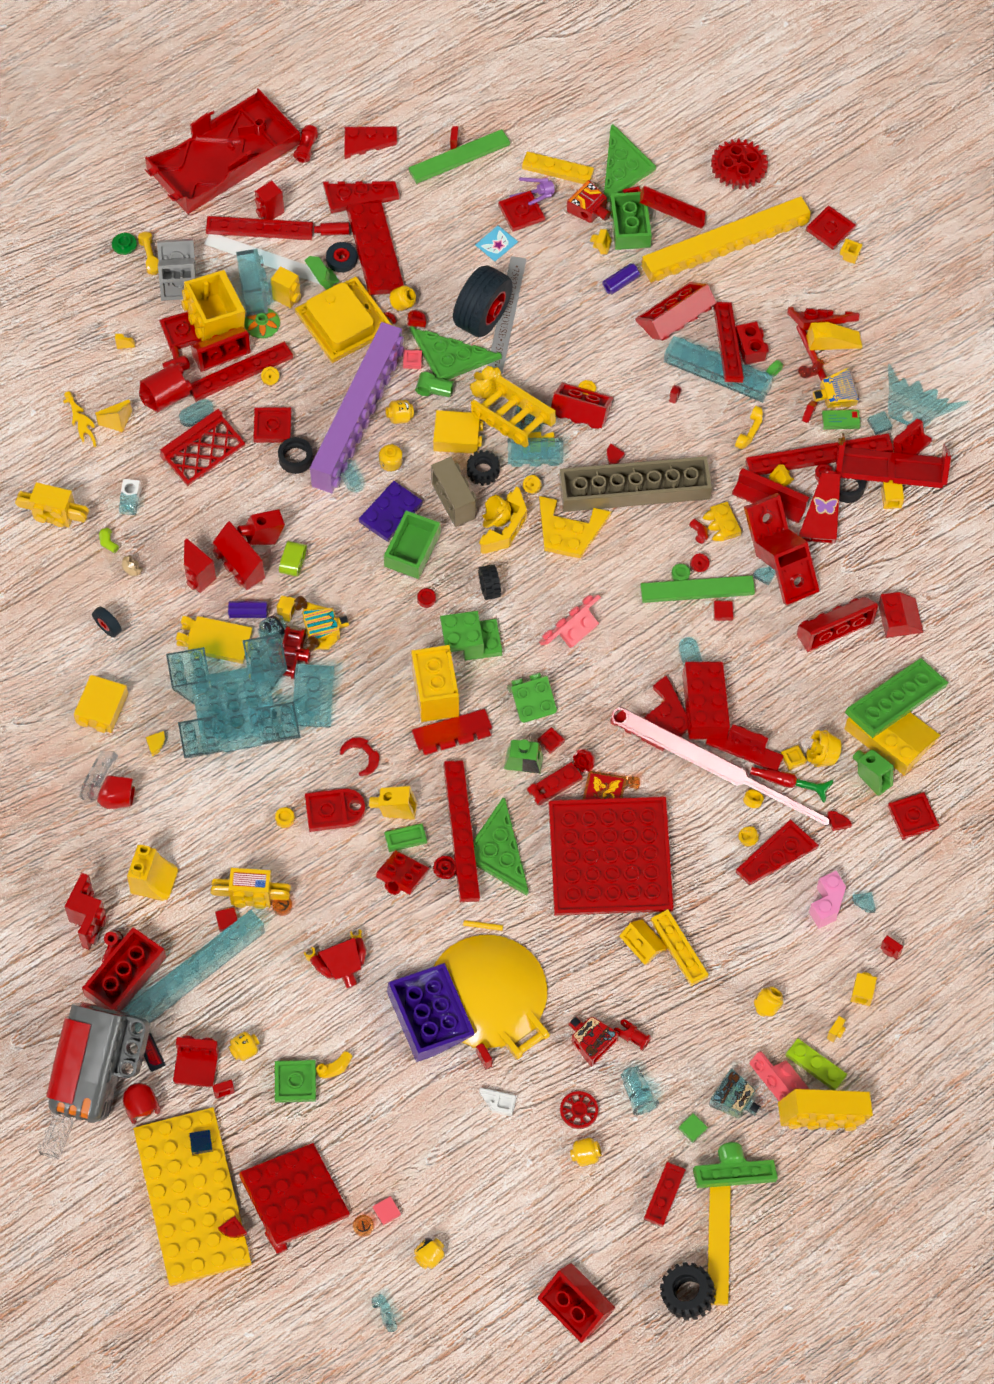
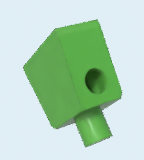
[853,750,893,796]

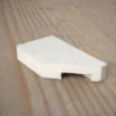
[479,1087,517,1117]

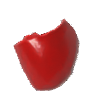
[97,775,135,809]
[123,1083,160,1124]

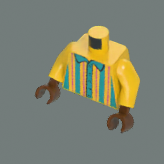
[294,596,349,651]

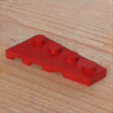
[323,181,399,214]
[736,819,819,885]

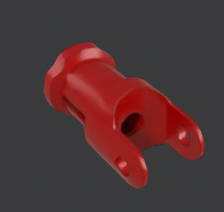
[614,1019,652,1051]

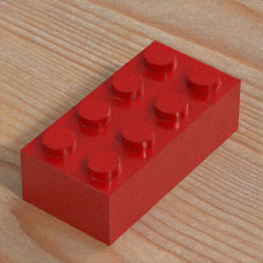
[682,662,730,739]
[82,927,167,1011]

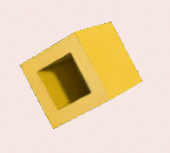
[881,480,904,509]
[850,972,877,1006]

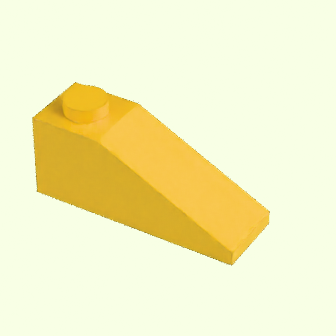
[806,322,862,350]

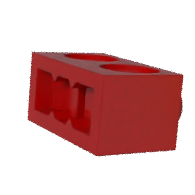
[736,321,769,365]

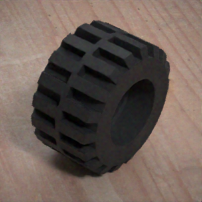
[660,1262,716,1321]

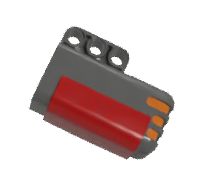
[46,1002,150,1123]

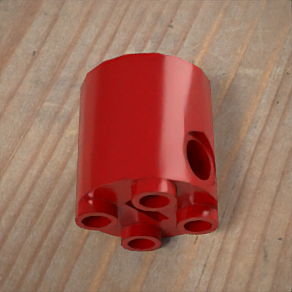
[139,364,193,413]

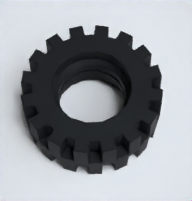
[467,450,500,486]
[478,564,501,600]

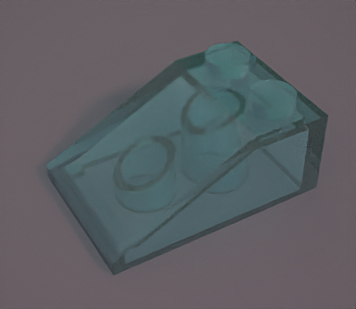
[292,664,335,728]

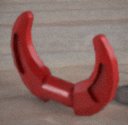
[340,737,380,776]

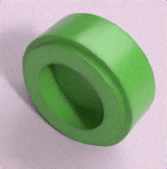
[766,360,784,377]
[671,564,690,581]

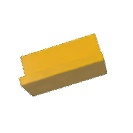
[619,919,667,965]

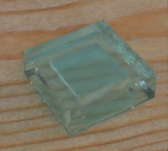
[867,412,892,435]

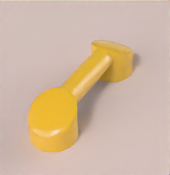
[138,231,159,275]
[735,405,763,449]

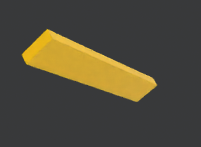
[707,1186,731,1306]

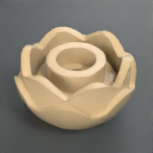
[121,555,143,576]

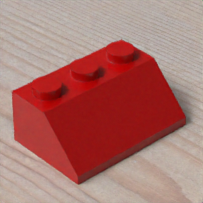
[191,327,251,372]
[551,382,614,429]
[212,521,265,590]
[537,1263,616,1343]

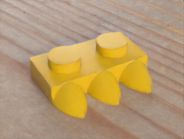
[702,502,742,541]

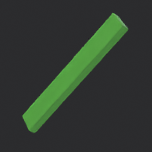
[408,129,510,184]
[640,575,755,603]

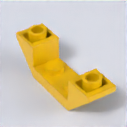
[479,486,527,554]

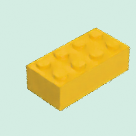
[778,1089,873,1131]

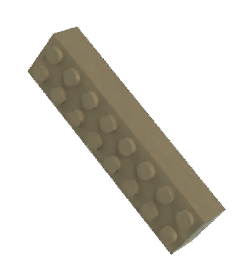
[559,456,712,512]

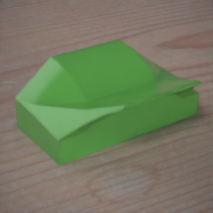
[304,256,339,290]

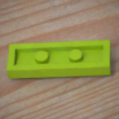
[785,1038,847,1091]

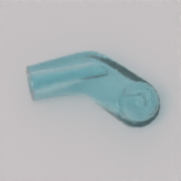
[371,1294,397,1332]

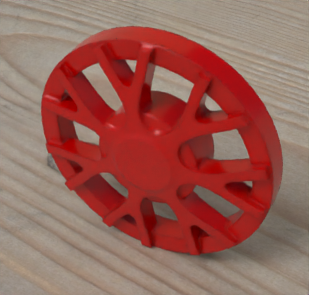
[560,1091,598,1129]

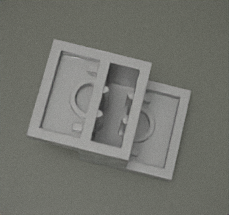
[157,239,196,301]

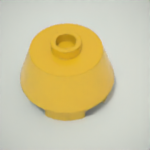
[806,730,841,767]

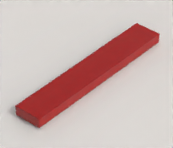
[206,216,313,240]
[713,302,744,383]
[190,341,293,401]

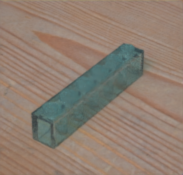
[664,336,773,403]

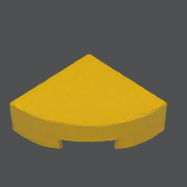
[115,334,135,349]
[145,731,165,756]

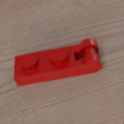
[527,762,583,806]

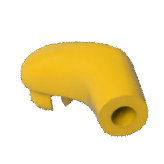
[316,1051,353,1079]

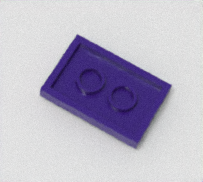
[359,481,423,542]

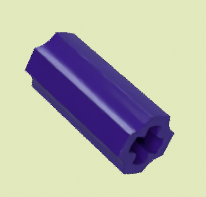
[602,263,640,295]
[228,601,267,618]

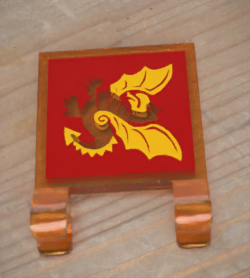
[582,771,640,800]

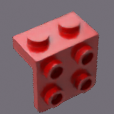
[173,1036,219,1088]

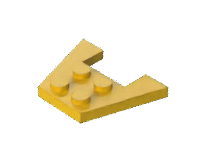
[539,496,611,559]

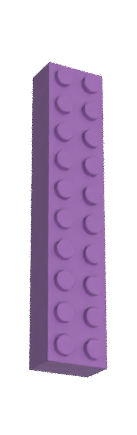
[310,322,404,494]

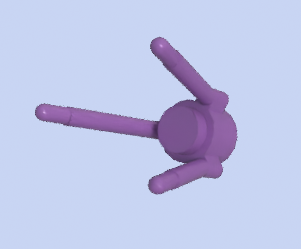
[510,177,555,205]

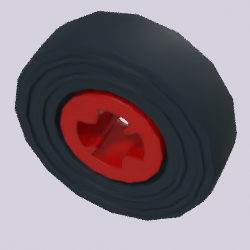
[326,242,358,273]
[92,606,122,638]

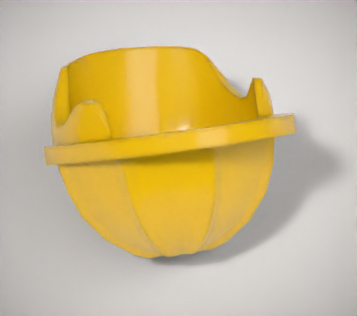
[482,495,512,528]

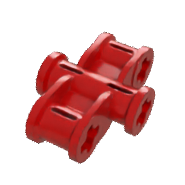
[270,626,311,679]

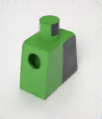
[504,739,543,774]

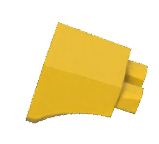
[127,844,178,901]

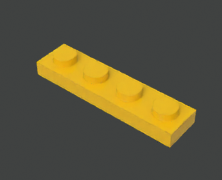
[522,151,594,184]
[651,909,709,986]

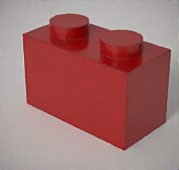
[254,180,284,220]

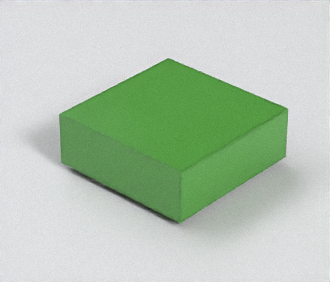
[678,1113,708,1143]

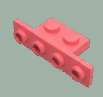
[539,594,601,648]
[749,1051,809,1101]

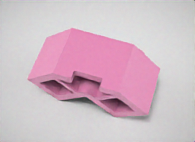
[809,871,846,929]

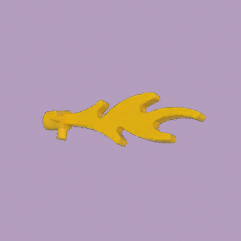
[63,391,96,447]

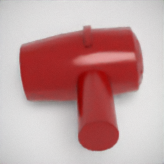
[162,346,190,371]
[102,930,124,962]

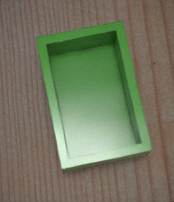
[384,511,441,579]

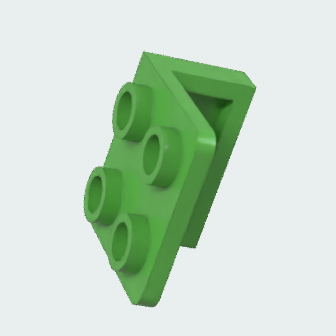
[507,672,557,723]

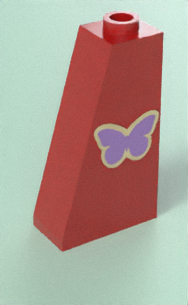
[799,471,841,544]

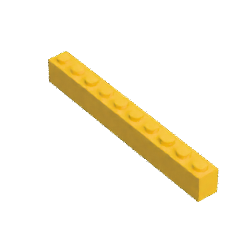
[641,196,811,283]

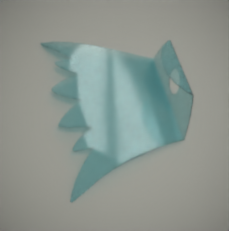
[888,363,969,428]

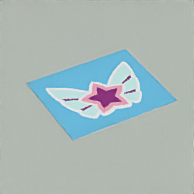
[475,225,518,261]

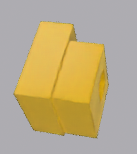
[839,239,863,264]
[277,595,296,622]

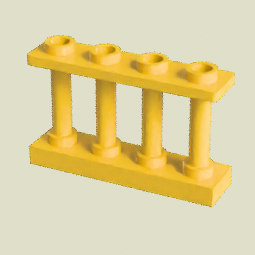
[471,376,556,448]

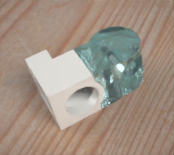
[119,479,142,516]

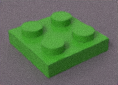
[275,1060,316,1103]

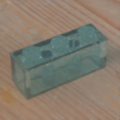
[507,437,563,467]

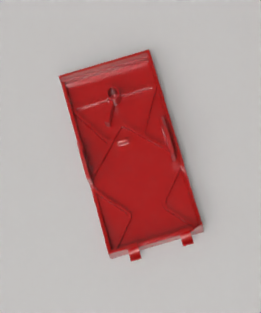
[144,88,301,214]

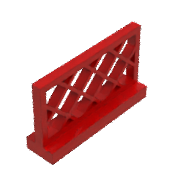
[160,409,246,487]

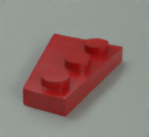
[344,126,397,159]

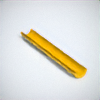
[463,920,503,931]

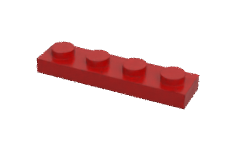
[640,186,706,229]

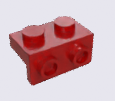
[893,418,932,455]

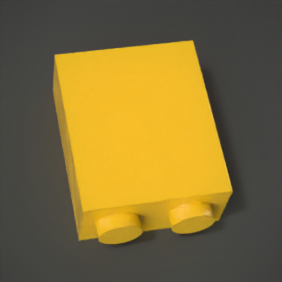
[433,410,483,454]
[74,675,128,733]

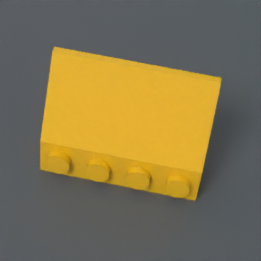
[844,712,941,776]

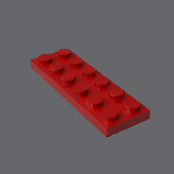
[346,202,404,295]

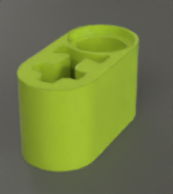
[279,541,307,577]

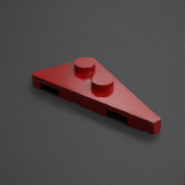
[787,307,860,330]

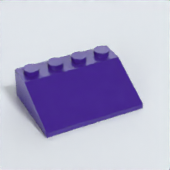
[387,963,475,1062]

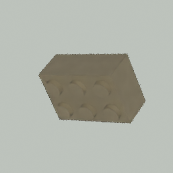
[431,457,477,527]

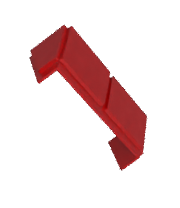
[836,433,951,488]

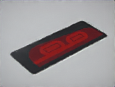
[144,1033,166,1072]

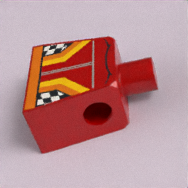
[567,180,611,223]

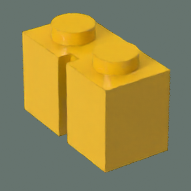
[271,266,301,308]

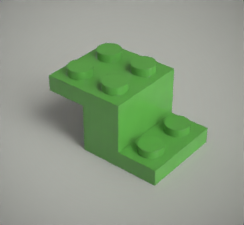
[440,611,502,661]

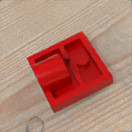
[376,850,429,895]

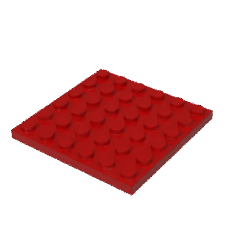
[548,797,673,916]

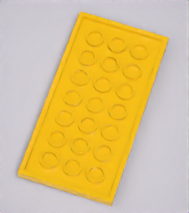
[133,1107,252,1286]

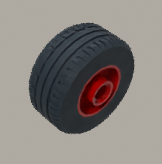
[453,265,513,337]

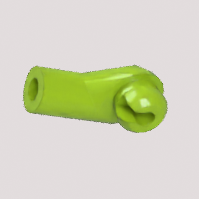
[99,528,119,553]

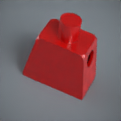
[237,509,285,545]

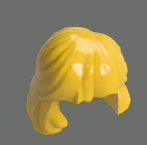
[470,366,502,399]

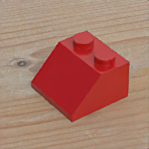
[184,538,216,593]
[878,592,923,638]

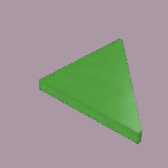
[604,124,656,203]
[409,326,502,380]
[473,798,529,896]

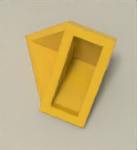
[95,399,132,432]

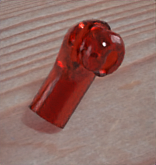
[798,358,825,378]

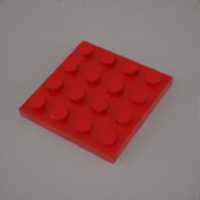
[239,1143,350,1247]

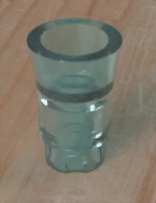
[621,1066,659,1115]

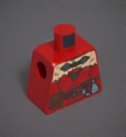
[569,1016,619,1067]

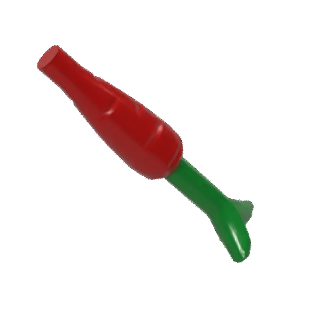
[750,767,833,803]

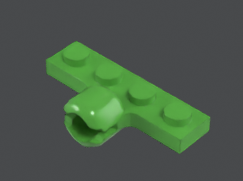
[693,1142,778,1188]

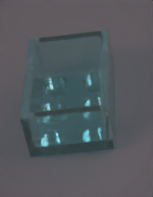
[236,249,271,316]

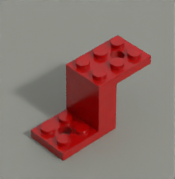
[744,493,820,606]

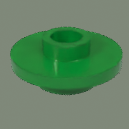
[112,233,137,255]

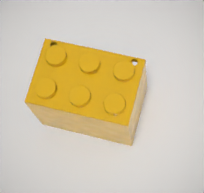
[181,270,245,341]
[411,645,459,722]

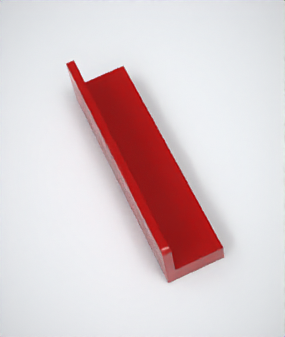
[732,468,810,523]

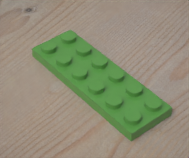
[845,658,949,738]

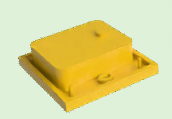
[295,276,392,363]

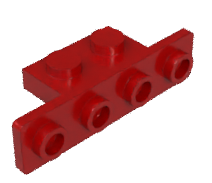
[706,724,784,771]

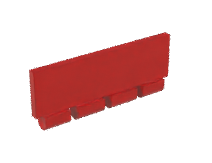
[412,709,492,756]

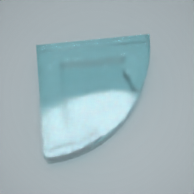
[753,566,776,586]
[852,892,876,913]

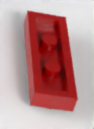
[644,1162,686,1227]

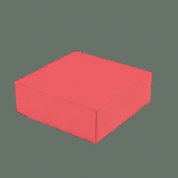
[403,350,422,369]
[372,1196,401,1226]

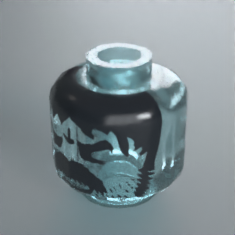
[257,616,287,644]

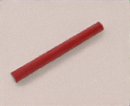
[796,325,827,381]

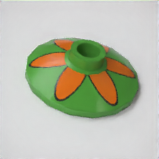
[244,307,280,338]

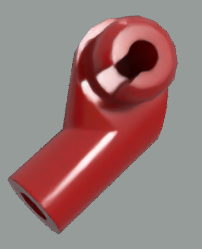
[689,518,708,544]

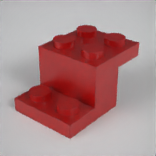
[64,872,107,950]

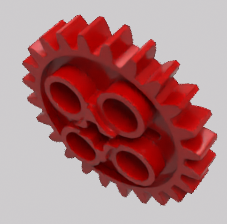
[711,138,768,190]

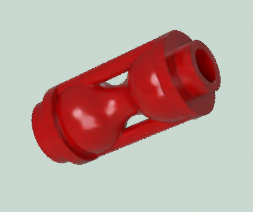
[293,125,318,163]

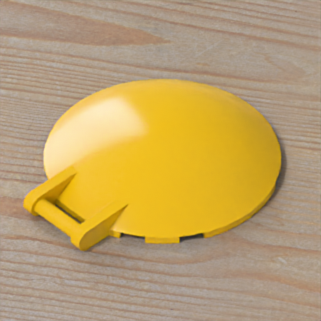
[433,935,550,1060]

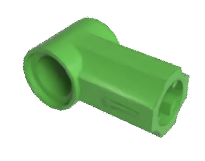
[415,372,454,398]

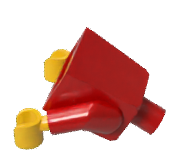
[304,929,367,988]

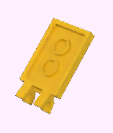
[176,616,253,664]

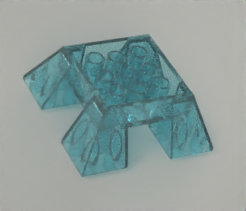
[166,634,301,759]

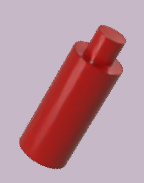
[314,222,349,236]

